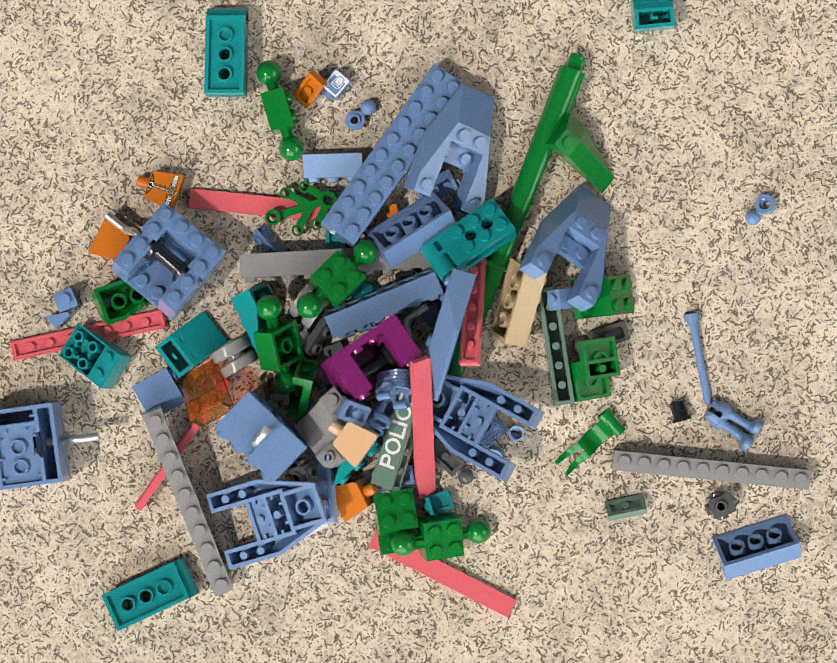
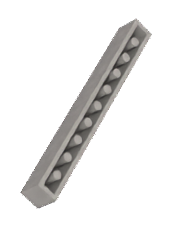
[239,248,432,282]
[142,405,234,597]
[611,449,811,490]

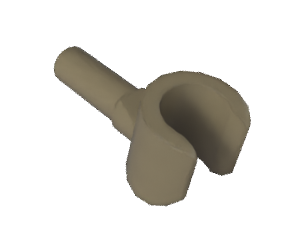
[259,372,273,400]

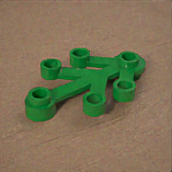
[265,181,339,236]

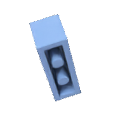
[303,153,363,183]

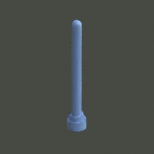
[684,312,712,405]

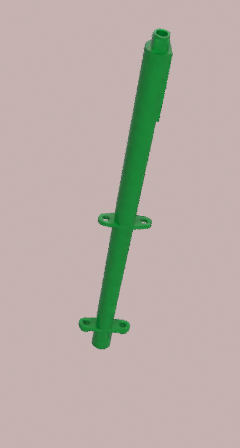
[446,53,586,377]

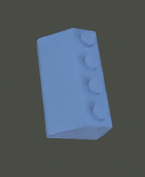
[366,191,456,269]
[712,514,801,580]

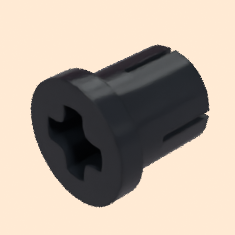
[669,400,692,424]

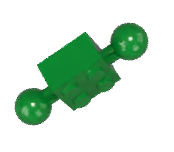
[256,60,304,161]
[296,239,378,319]
[253,295,304,394]
[391,512,491,562]

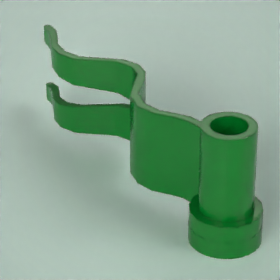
[554,407,625,476]

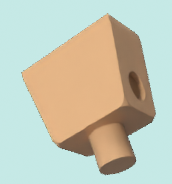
[328,420,380,467]

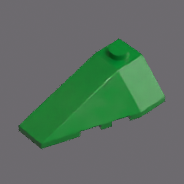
[546,113,614,193]
[92,280,149,326]

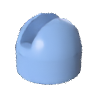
[508,424,524,441]

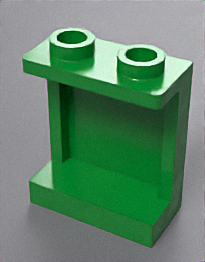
[286,358,319,420]

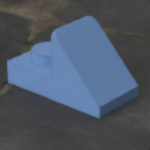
[335,396,372,426]

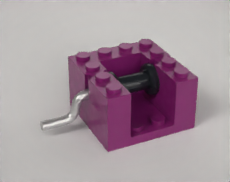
[318,304,429,402]

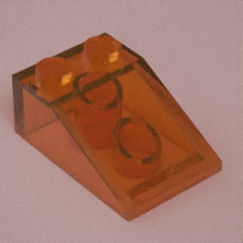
[183,359,234,427]

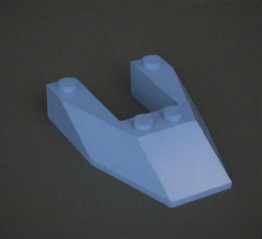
[403,83,495,214]
[519,184,611,312]
[424,268,476,401]
[432,375,545,482]
[205,479,328,570]

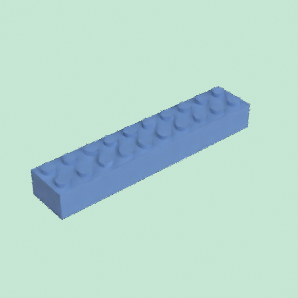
[321,63,463,248]

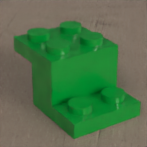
[571,274,634,319]
[569,336,621,402]
[373,488,420,556]

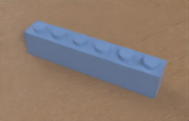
[323,268,443,338]

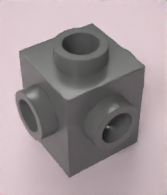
[287,457,320,484]
[704,491,737,521]

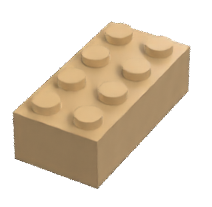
[489,258,547,347]

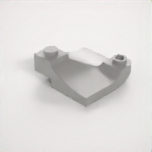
[294,387,376,468]

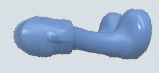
[366,399,392,436]
[704,400,764,452]

